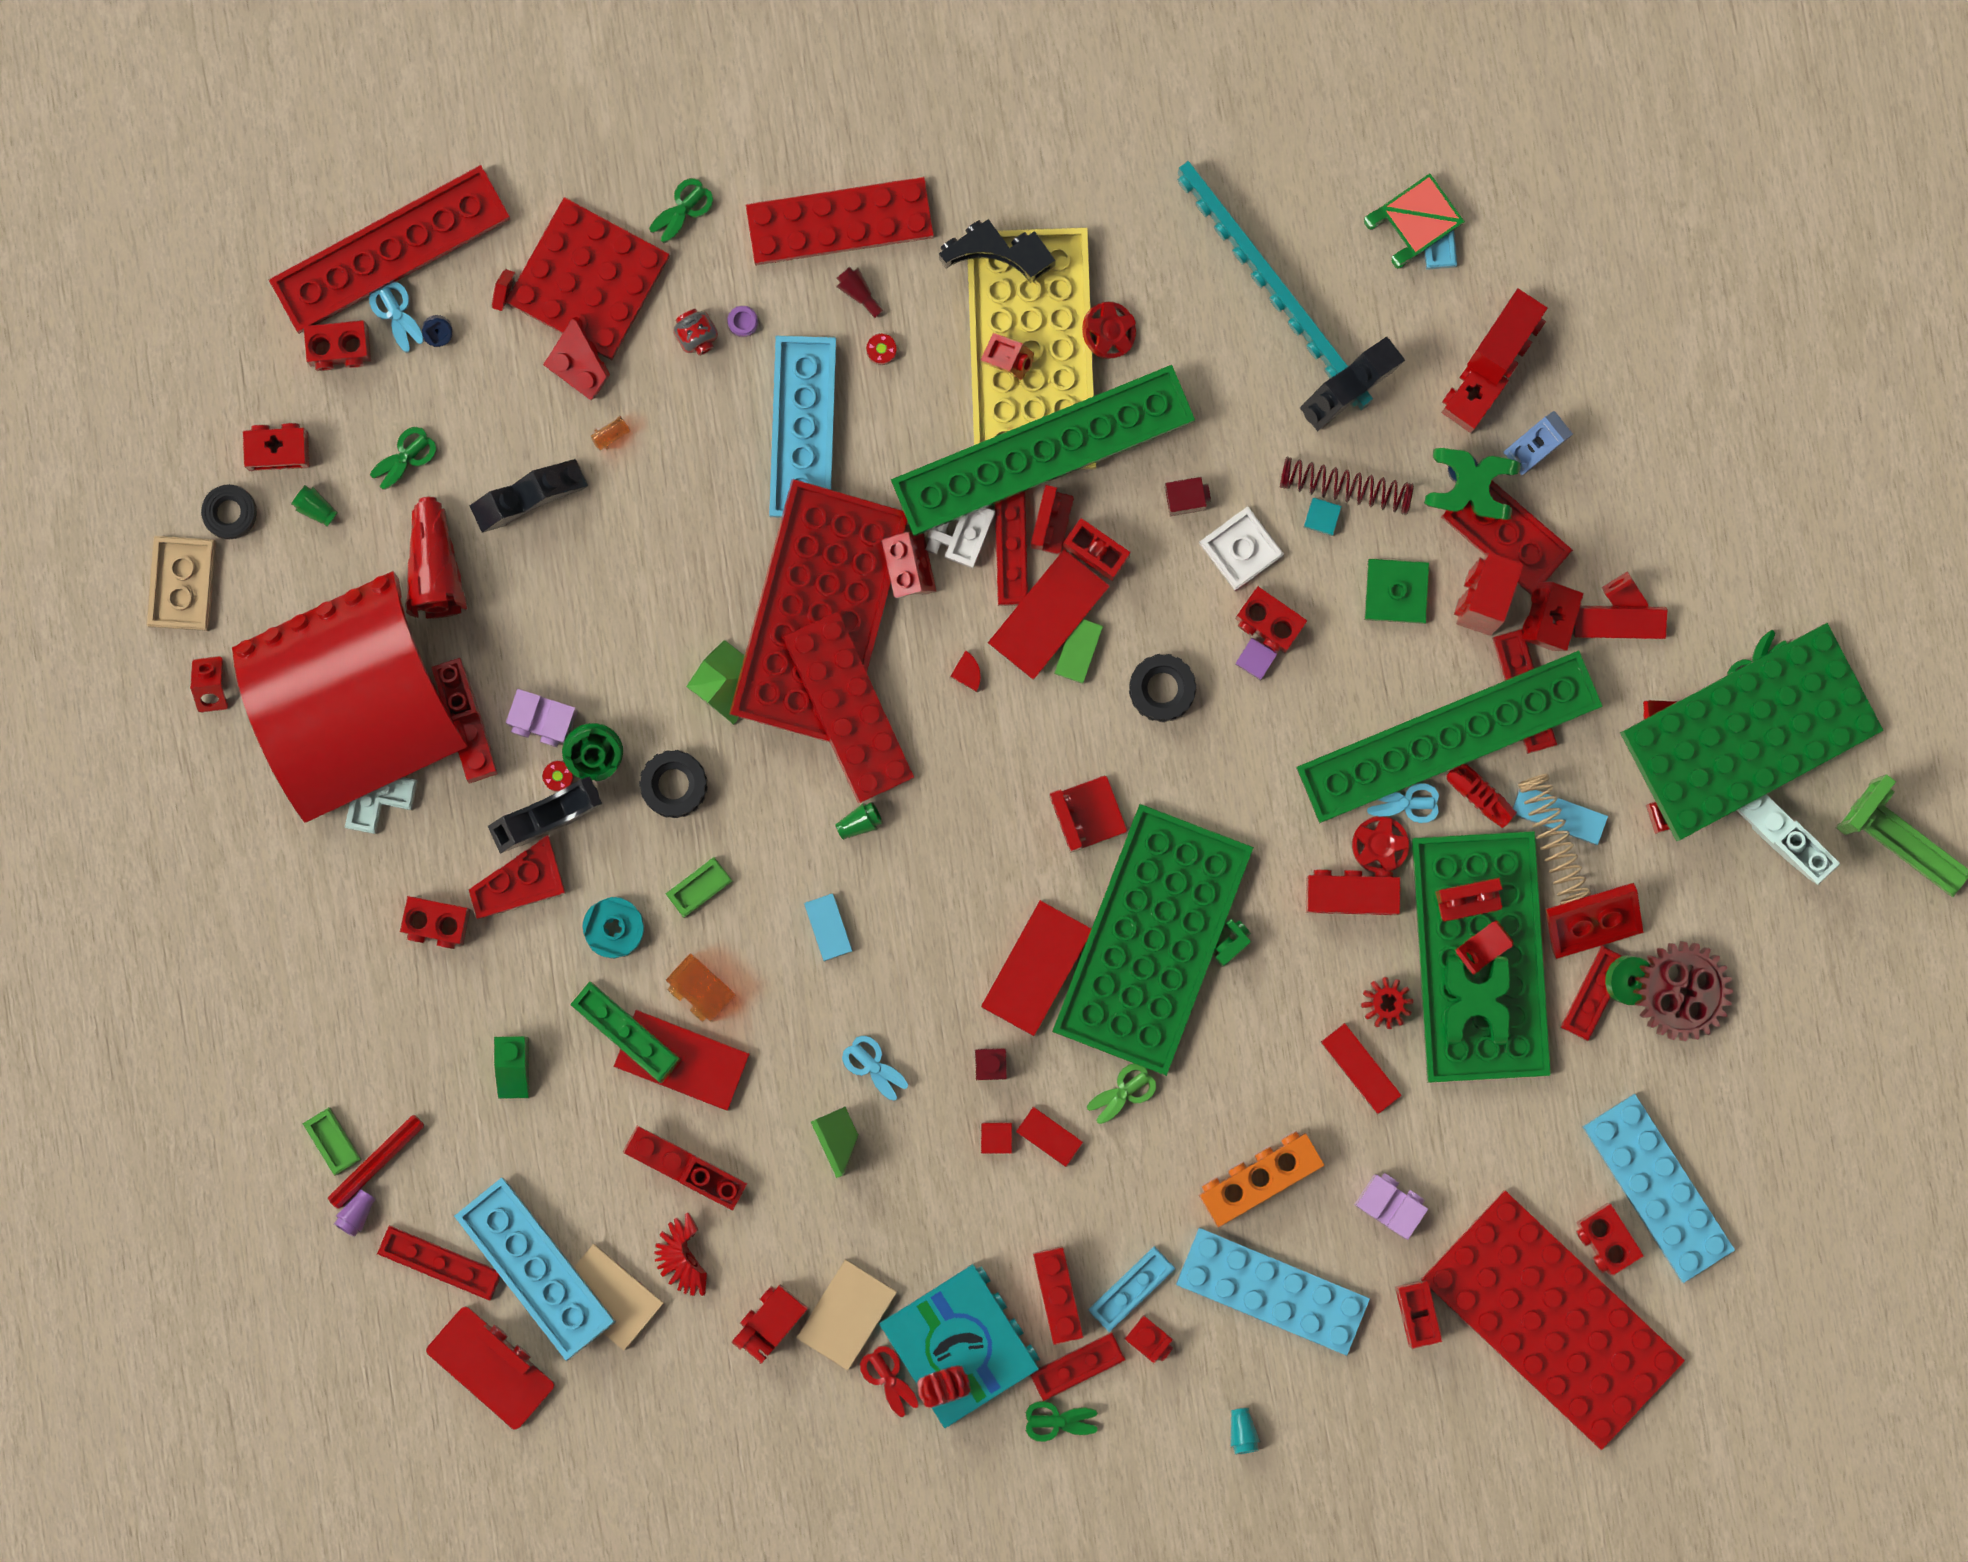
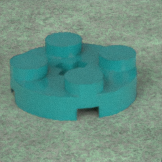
[582,897,644,959]

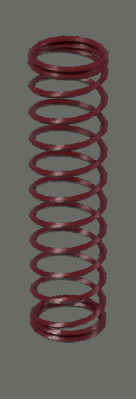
[1280,456,1414,516]

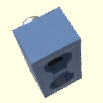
[1503,411,1573,475]

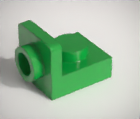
[1215,919,1251,967]

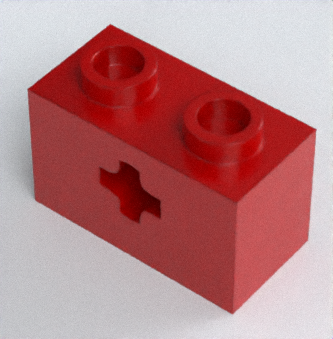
[1442,366,1509,433]
[243,423,310,471]
[1063,518,1131,581]
[1522,582,1584,651]

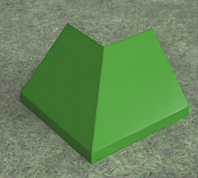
[686,640,745,725]
[811,1107,859,1178]

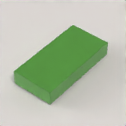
[1054,619,1103,684]
[665,857,733,918]
[302,1107,362,1176]

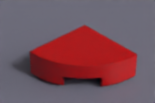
[491,269,515,311]
[950,650,981,692]

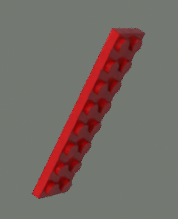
[269,165,511,334]

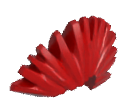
[654,1213,707,1296]

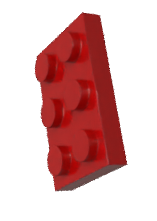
[1546,883,1644,959]

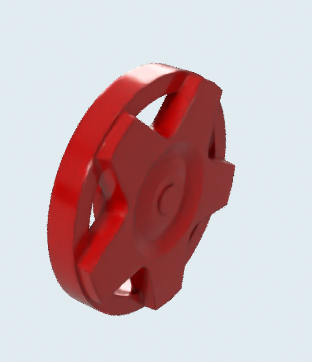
[1082,302,1136,359]
[1352,816,1409,873]

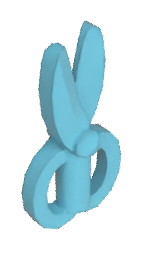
[369,282,424,353]
[1367,783,1439,823]
[842,1036,908,1101]

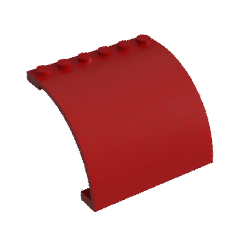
[232,571,468,823]

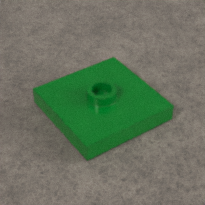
[1364,559,1429,624]

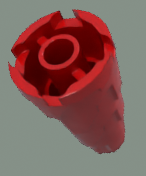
[405,497,467,619]

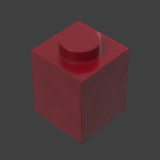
[1164,477,1211,517]
[975,1048,1007,1081]

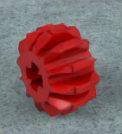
[1361,977,1414,1029]
[917,1365,971,1408]

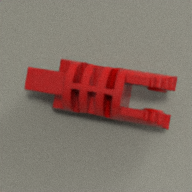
[1446,763,1517,828]

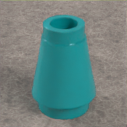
[1230,1408,1261,1455]

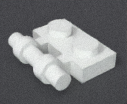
[925,508,995,569]

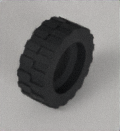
[1129,654,1196,722]
[639,750,708,818]

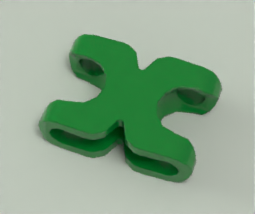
[1424,448,1521,520]
[1445,955,1509,1045]

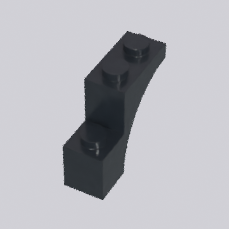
[939,219,1055,283]
[1300,337,1405,432]
[469,459,588,533]
[488,776,602,854]

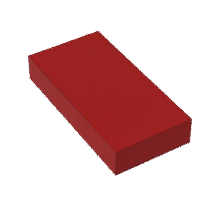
[1016,1107,1083,1167]

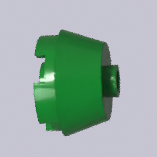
[562,723,623,782]

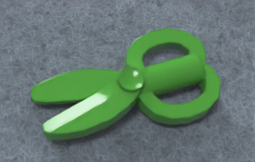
[1087,1064,1156,1124]

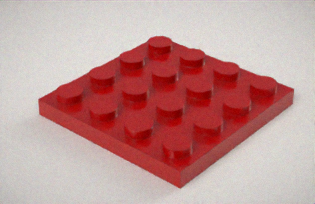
[505,197,670,360]

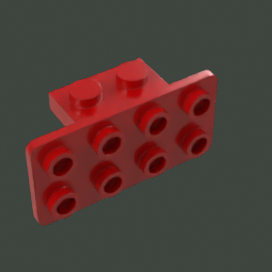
[426,1306,554,1429]

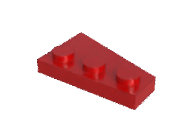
[469,835,566,919]

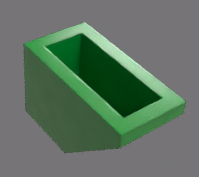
[494,1036,529,1099]

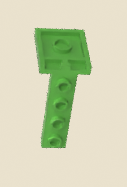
[1836,774,1968,898]

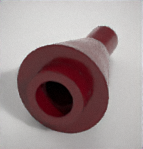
[836,266,883,318]

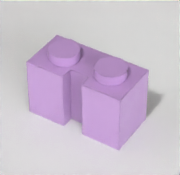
[506,689,578,747]
[1354,1173,1428,1240]

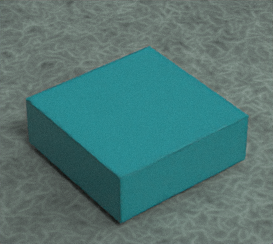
[1303,498,1342,536]

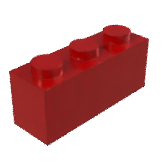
[1467,288,1548,385]
[1306,870,1400,915]
[1033,1246,1083,1345]

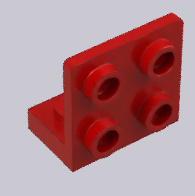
[1049,776,1127,853]

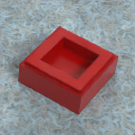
[981,1123,1012,1154]

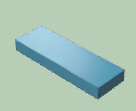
[1513,789,1608,845]
[1088,1246,1176,1332]

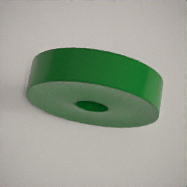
[1605,955,1650,1005]

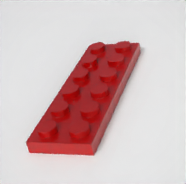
[746,177,934,266]
[782,611,914,803]

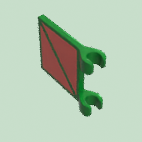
[1364,173,1465,269]

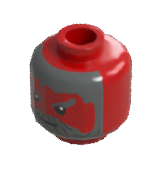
[673,309,718,356]

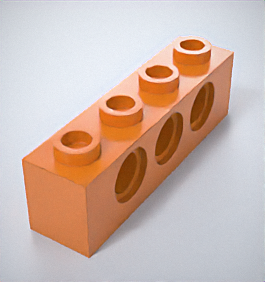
[1199,1131,1325,1228]

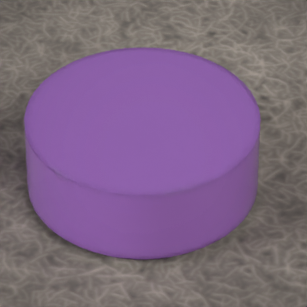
[727,306,758,337]

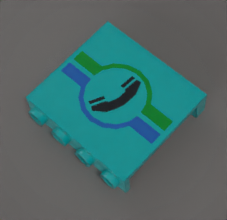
[879,1263,1040,1429]

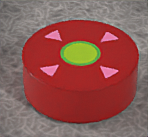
[866,333,897,365]
[542,761,574,792]

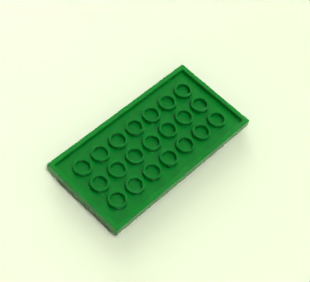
[1620,623,1884,841]
[1052,804,1254,1076]
[1412,831,1551,1083]

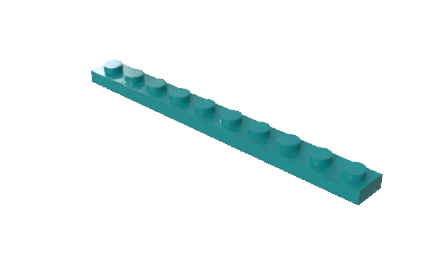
[1177,161,1373,411]

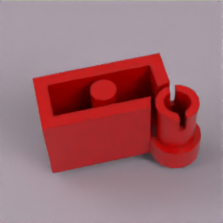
[731,1284,808,1364]

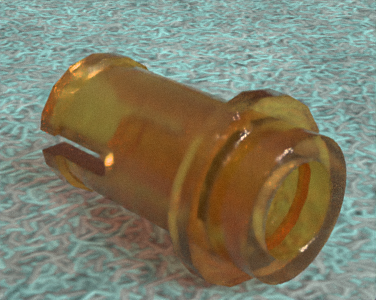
[590,416,631,451]

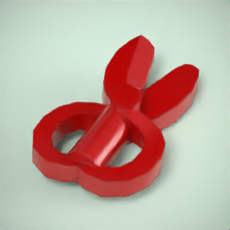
[860,1346,919,1417]

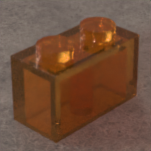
[666,953,737,1022]

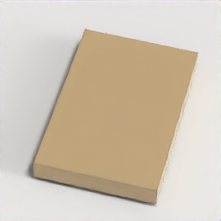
[147,536,216,631]
[574,1244,664,1351]
[796,1259,897,1371]

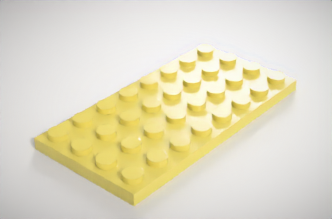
[968,228,1096,470]

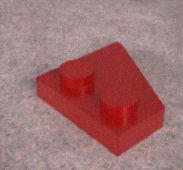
[543,317,610,400]

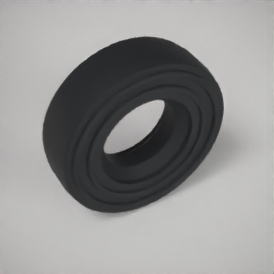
[201,484,257,539]

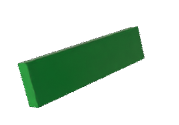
[570,981,681,1083]

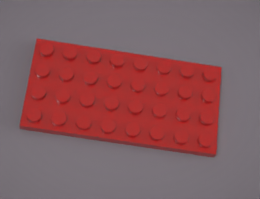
[729,479,907,743]
[1420,1190,1685,1450]

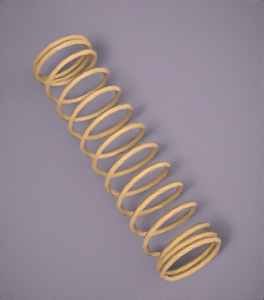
[1517,773,1591,904]

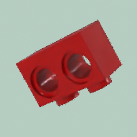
[303,320,371,371]
[1235,586,1308,653]
[400,896,471,949]
[1576,1203,1644,1276]
[1395,1280,1442,1349]

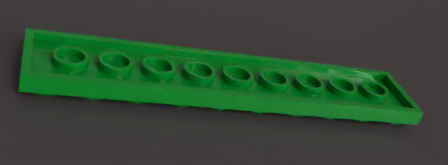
[891,364,1195,536]
[1296,650,1603,824]

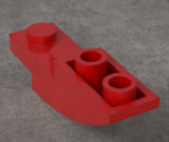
[431,657,498,784]
[623,1125,747,1211]

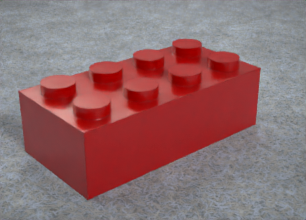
[1454,552,1524,636]

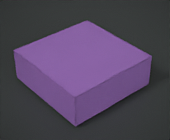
[1235,638,1277,680]

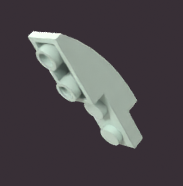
[1737,794,1840,885]

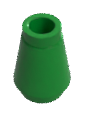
[291,485,338,527]
[835,802,883,840]

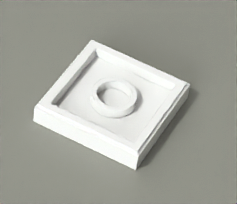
[1199,506,1284,591]

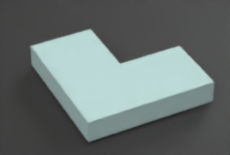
[345,777,418,834]

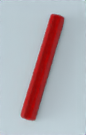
[328,1115,424,1209]

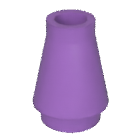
[334,1189,376,1237]

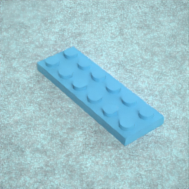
[769,336,837,518]
[1582,1094,1735,1283]
[454,1177,616,1361]
[1176,1228,1370,1356]

